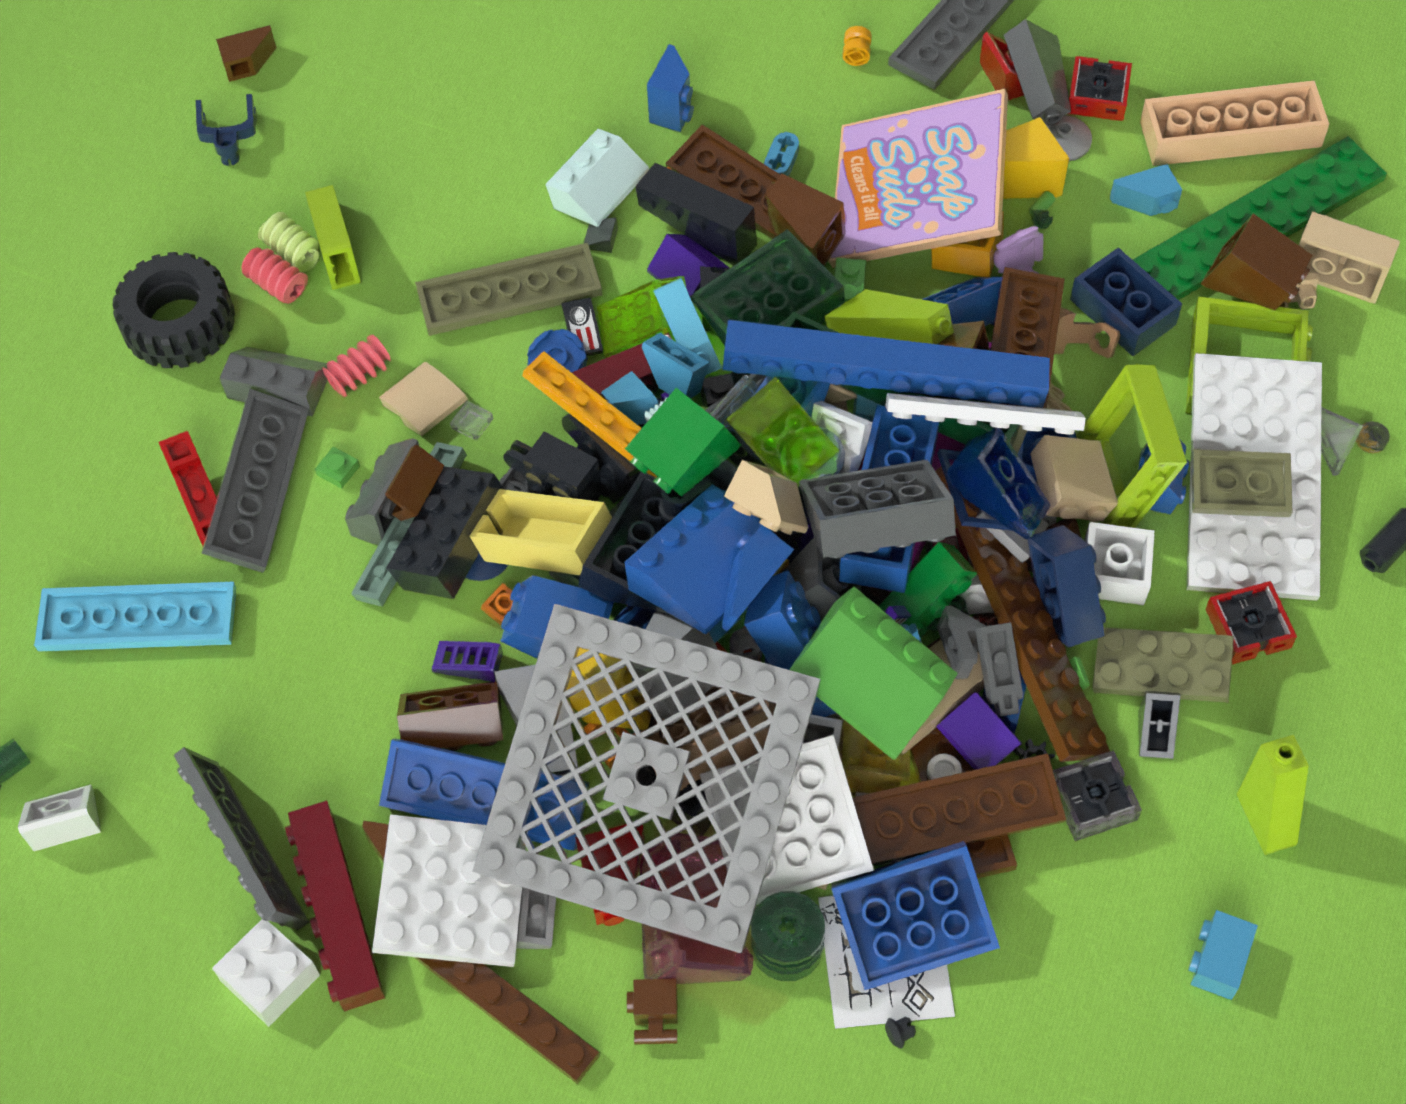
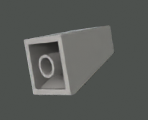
[627,611,718,722]

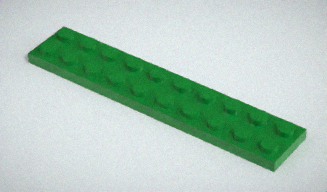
[1132,136,1387,300]

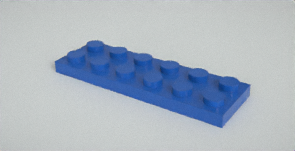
[379,738,590,851]

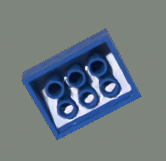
[625,484,792,634]
[831,841,1000,990]

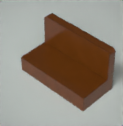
[385,445,444,521]

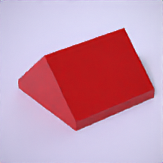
[979,32,1024,100]

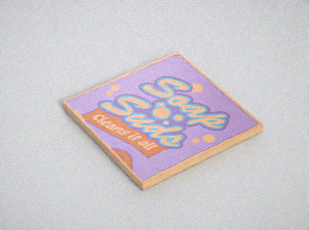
[829,89,1008,268]

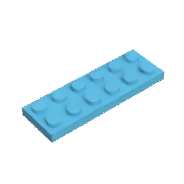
[34,582,236,651]

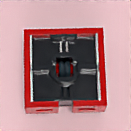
[1068,56,1132,121]
[1205,581,1297,665]

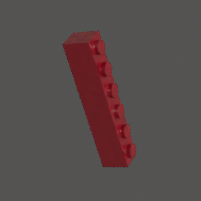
[285,800,385,1012]

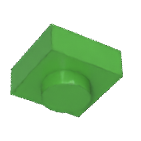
[315,446,360,489]

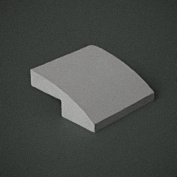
[516,887,556,949]

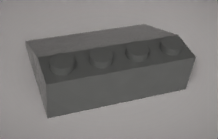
[799,460,956,558]

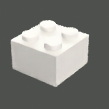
[1084,522,1154,605]
[212,919,320,1027]

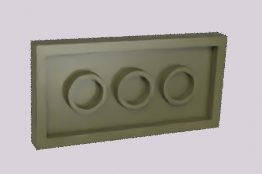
[1093,627,1234,703]

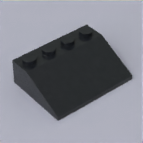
[578,472,670,614]

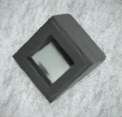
[584,218,618,253]

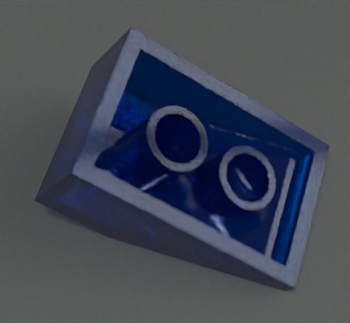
[947,428,1051,540]

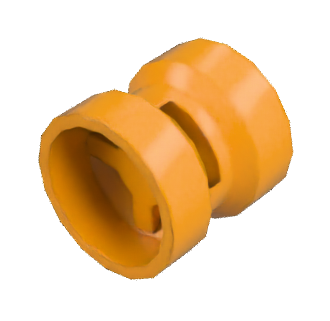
[842,26,872,66]

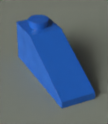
[722,525,794,632]

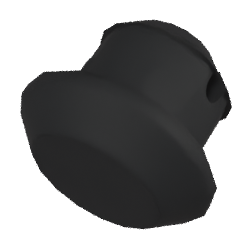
[885,1016,916,1048]

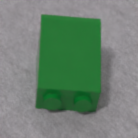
[625,388,741,497]

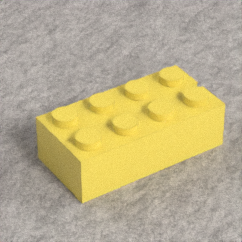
[469,489,612,575]

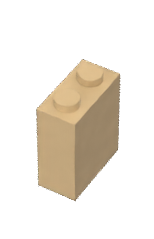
[1030,435,1118,522]

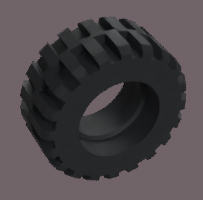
[112,252,235,369]

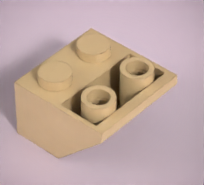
[724,460,808,535]

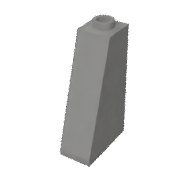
[495,665,578,779]

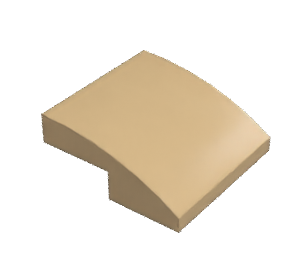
[379,362,468,436]

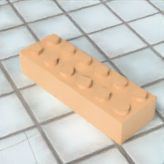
[1140,81,1330,166]

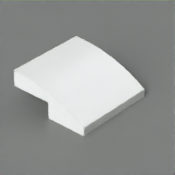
[810,401,873,474]

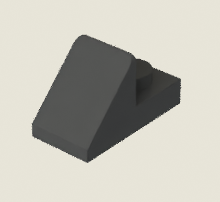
[937,606,985,679]

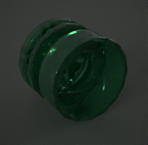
[751,891,825,981]

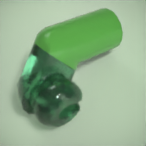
[1029,191,1055,229]

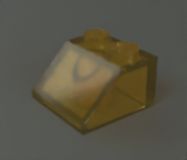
[839,720,910,796]

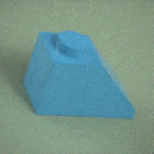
[1110,164,1182,216]
[642,333,710,399]
[601,371,659,425]

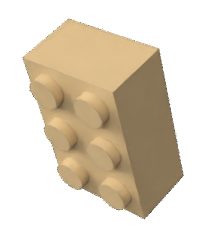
[1299,212,1400,304]

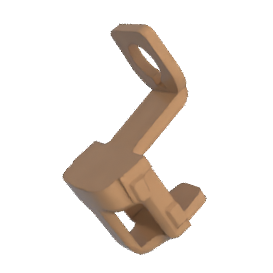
[1054,307,1120,358]

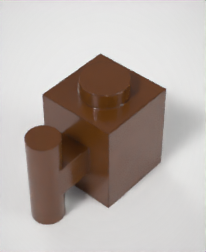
[627,979,678,1045]

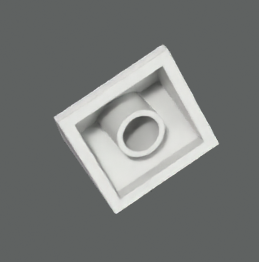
[18,784,101,851]

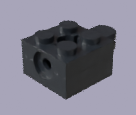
[562,413,641,504]
[503,431,602,501]

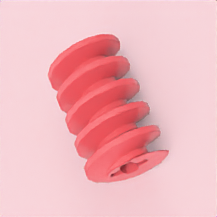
[241,247,308,304]
[322,335,391,398]

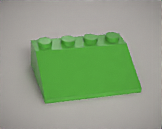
[790,587,958,760]

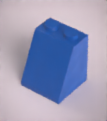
[500,575,614,659]

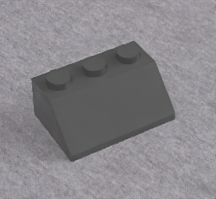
[220,347,327,417]
[345,438,419,546]

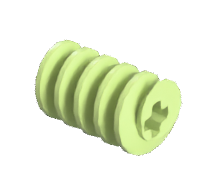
[258,212,319,273]

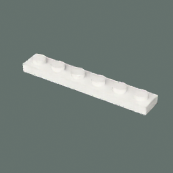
[886,393,1086,434]

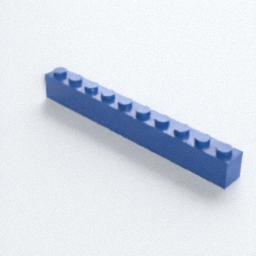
[722,320,1050,408]

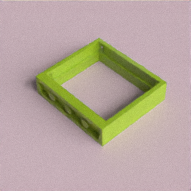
[1185,297,1313,414]
[1076,363,1187,528]

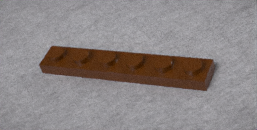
[415,957,600,1084]

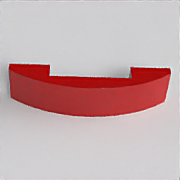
[158,430,217,546]

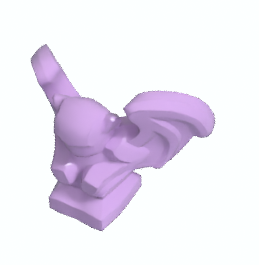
[993,226,1043,273]

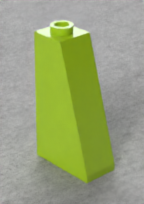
[305,185,361,290]
[825,289,954,344]
[1236,734,1309,855]

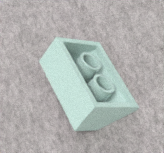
[546,129,649,227]

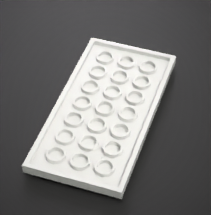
[1187,353,1322,601]

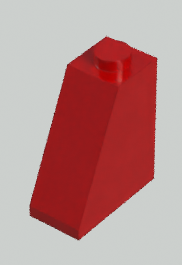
[575,824,645,926]

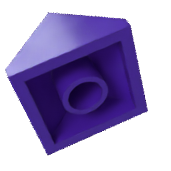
[647,234,730,302]
[936,692,1023,770]

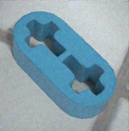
[764,132,799,176]

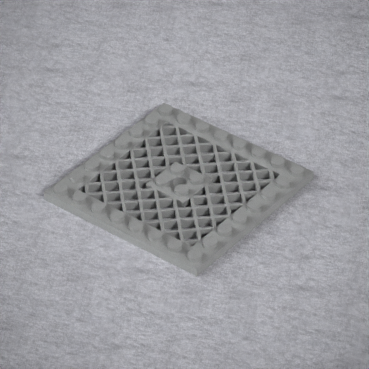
[472,604,821,953]

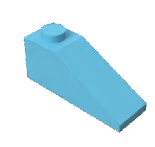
[653,278,722,375]

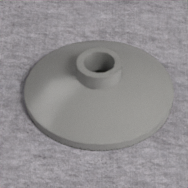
[1046,115,1092,161]

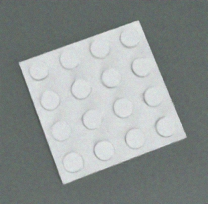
[700,735,874,905]
[372,815,528,967]

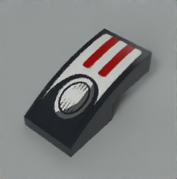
[561,298,603,356]

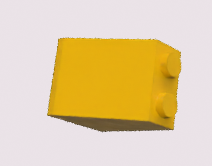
[1003,117,1069,199]
[566,648,652,730]

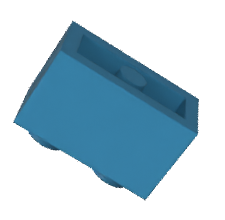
[1188,910,1258,1000]

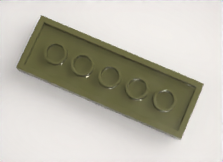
[415,243,602,336]

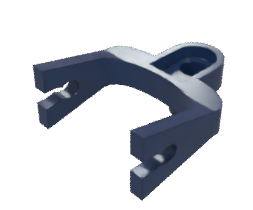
[195,94,257,166]

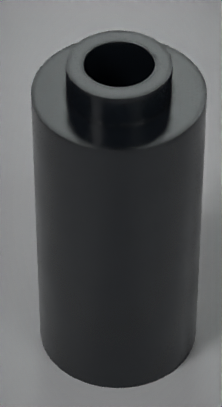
[1360,508,1406,573]

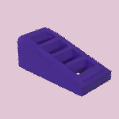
[431,641,503,682]

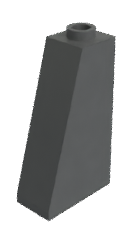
[1004,19,1071,126]

